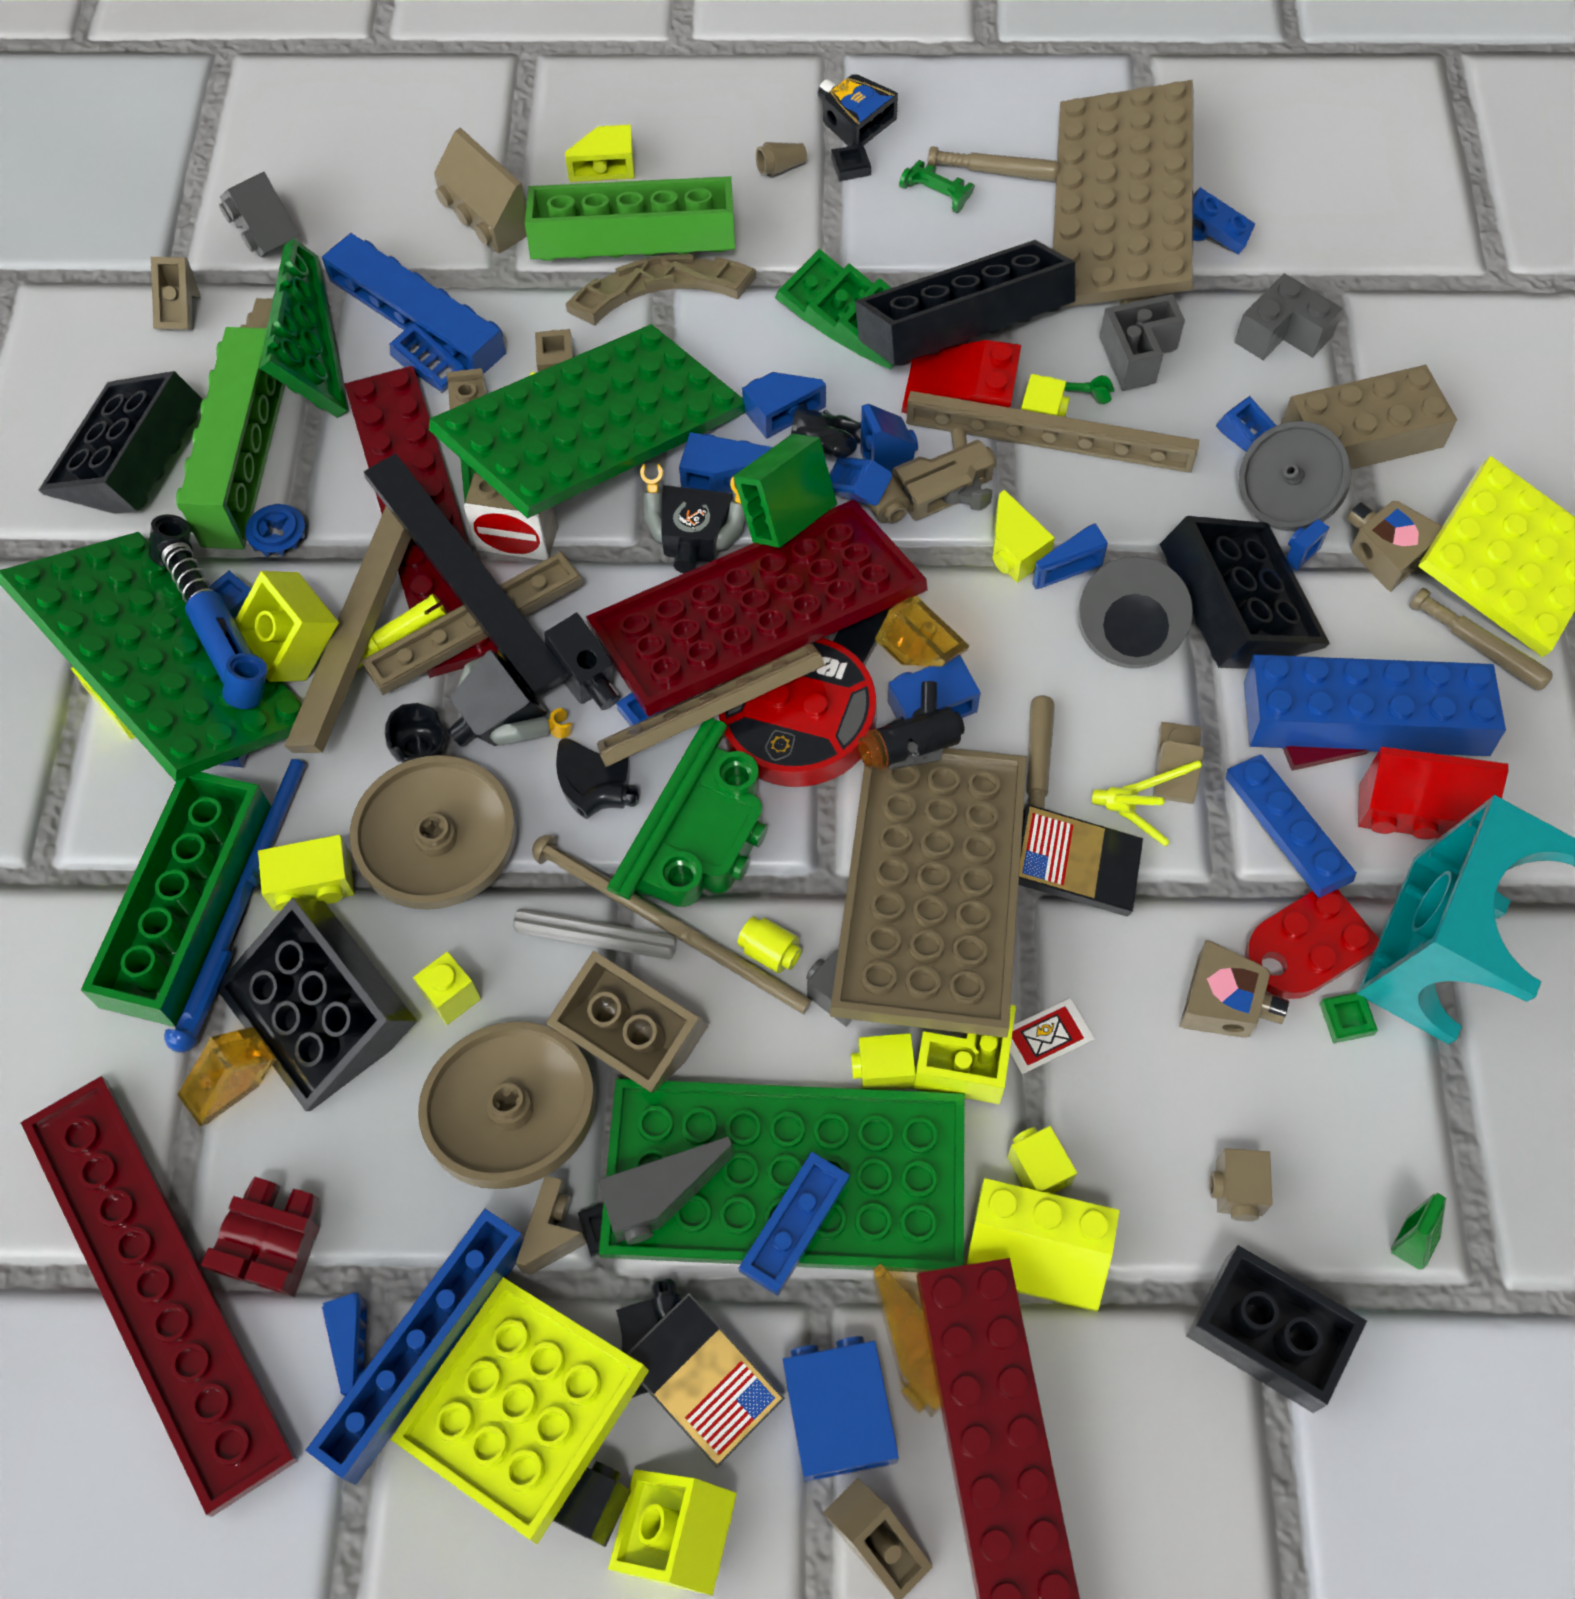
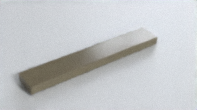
[361,551,583,695]
[597,643,825,767]

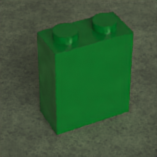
[733,434,837,548]

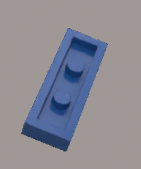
[739,1152,850,1296]

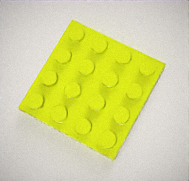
[1418,456,1575,657]
[390,1277,649,1545]

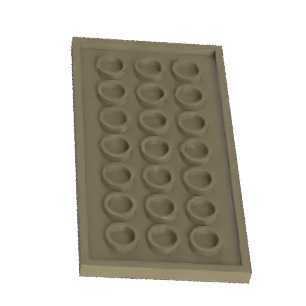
[1053,80,1194,308]
[830,740,1027,1038]

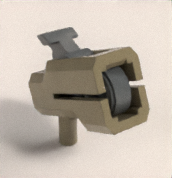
[892,428,997,521]

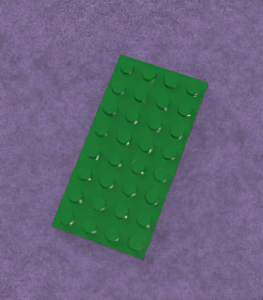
[429,324,745,519]
[0,531,302,781]
[599,1079,965,1273]

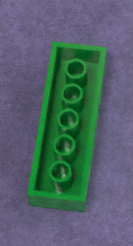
[81,772,271,1027]

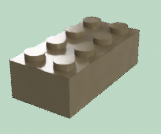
[1281,364,1457,470]

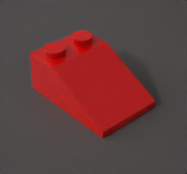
[901,340,1021,414]

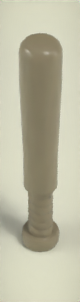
[928,146,1060,182]
[1410,588,1553,690]
[1027,695,1055,809]

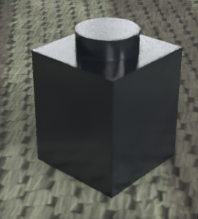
[553,1461,631,1548]

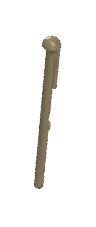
[532,835,812,1014]

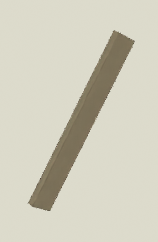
[906,391,1200,473]
[285,506,411,753]

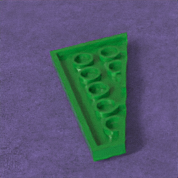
[259,238,348,418]

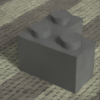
[219,171,300,257]
[1234,273,1343,360]
[1099,294,1185,390]

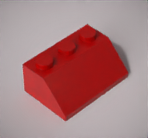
[1358,747,1509,840]

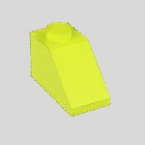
[565,124,635,182]
[992,490,1055,583]

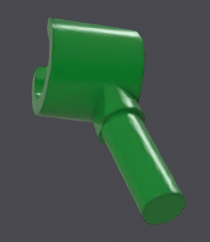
[1065,375,1115,404]

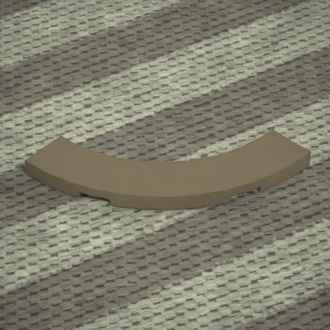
[566,254,756,326]

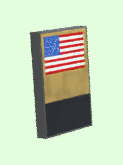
[626,1293,785,1468]

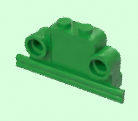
[607,718,768,907]

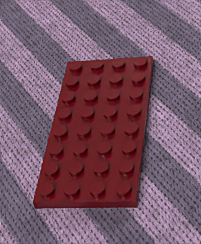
[586,500,928,717]

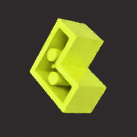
[914,1005,1016,1105]

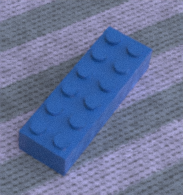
[1244,655,1506,756]

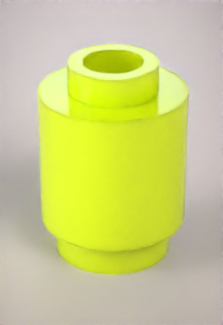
[737,916,802,974]

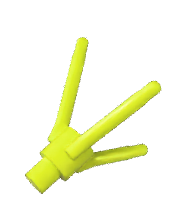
[1092,760,1202,846]

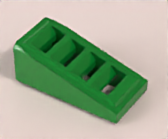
[1390,1193,1446,1270]

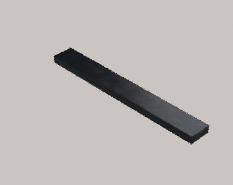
[363,453,568,699]

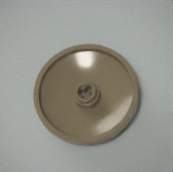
[349,755,516,910]
[418,1022,596,1189]

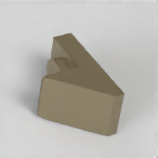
[151,257,200,330]
[1153,722,1204,804]
[516,1176,587,1275]

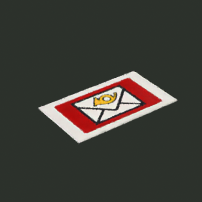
[1010,998,1095,1074]

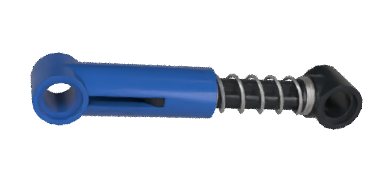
[148,514,267,709]

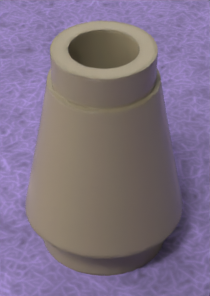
[756,142,807,177]

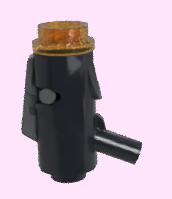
[858,681,965,770]

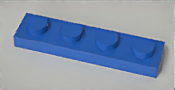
[1226,754,1357,898]

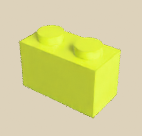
[258,835,355,911]

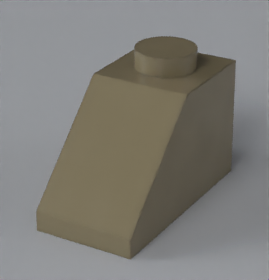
[823,1478,933,1599]

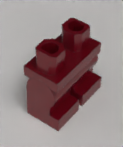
[201,1177,320,1298]

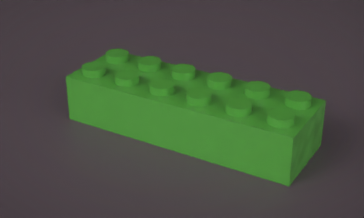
[525,176,735,261]
[176,327,285,550]

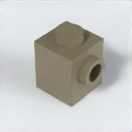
[1209,1148,1273,1221]

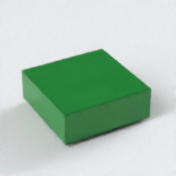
[1320,992,1378,1043]

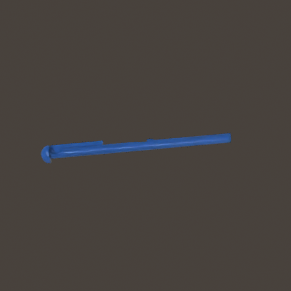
[164,759,306,1053]

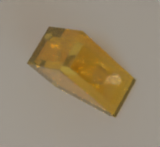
[875,596,970,667]
[177,1027,276,1126]

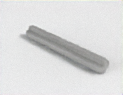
[513,909,676,960]

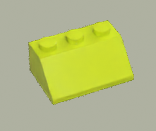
[965,1178,1120,1312]

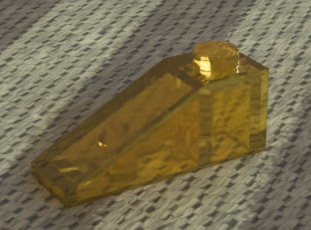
[872,1263,941,1418]

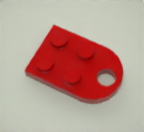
[1245,889,1379,999]

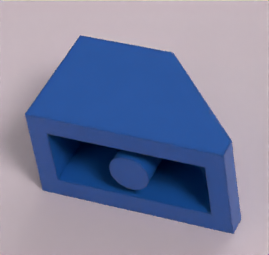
[742,372,826,439]
[860,403,918,473]

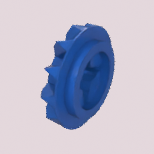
[245,504,306,557]

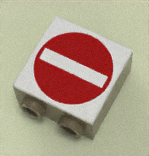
[464,473,558,560]

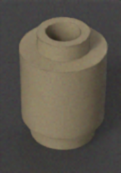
[868,474,910,523]

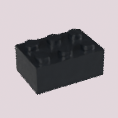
[1186,1245,1367,1413]

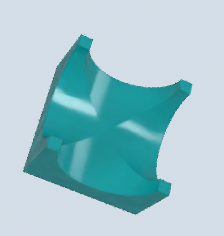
[1357,795,1575,1045]

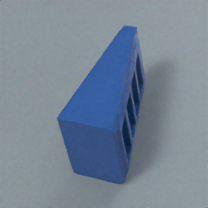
[389,322,466,392]
[1216,396,1276,452]
[829,457,892,505]
[1032,523,1108,589]
[322,1292,367,1396]

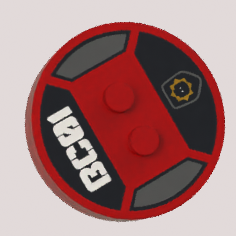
[719,638,877,787]

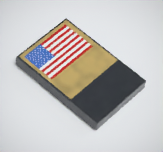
[1019,804,1143,917]

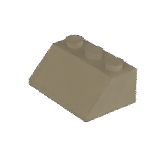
[434,127,527,254]
[546,950,709,1093]

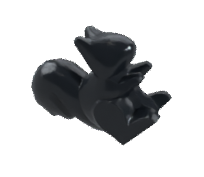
[791,403,861,458]

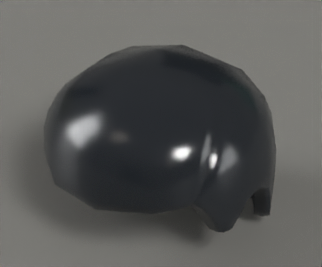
[385,703,446,763]

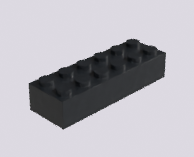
[855,240,1075,366]

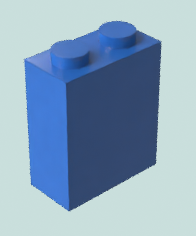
[783,1336,899,1482]

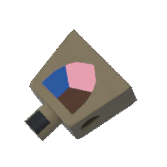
[1347,501,1442,592]
[1179,940,1289,1038]

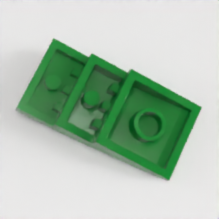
[775,248,894,369]

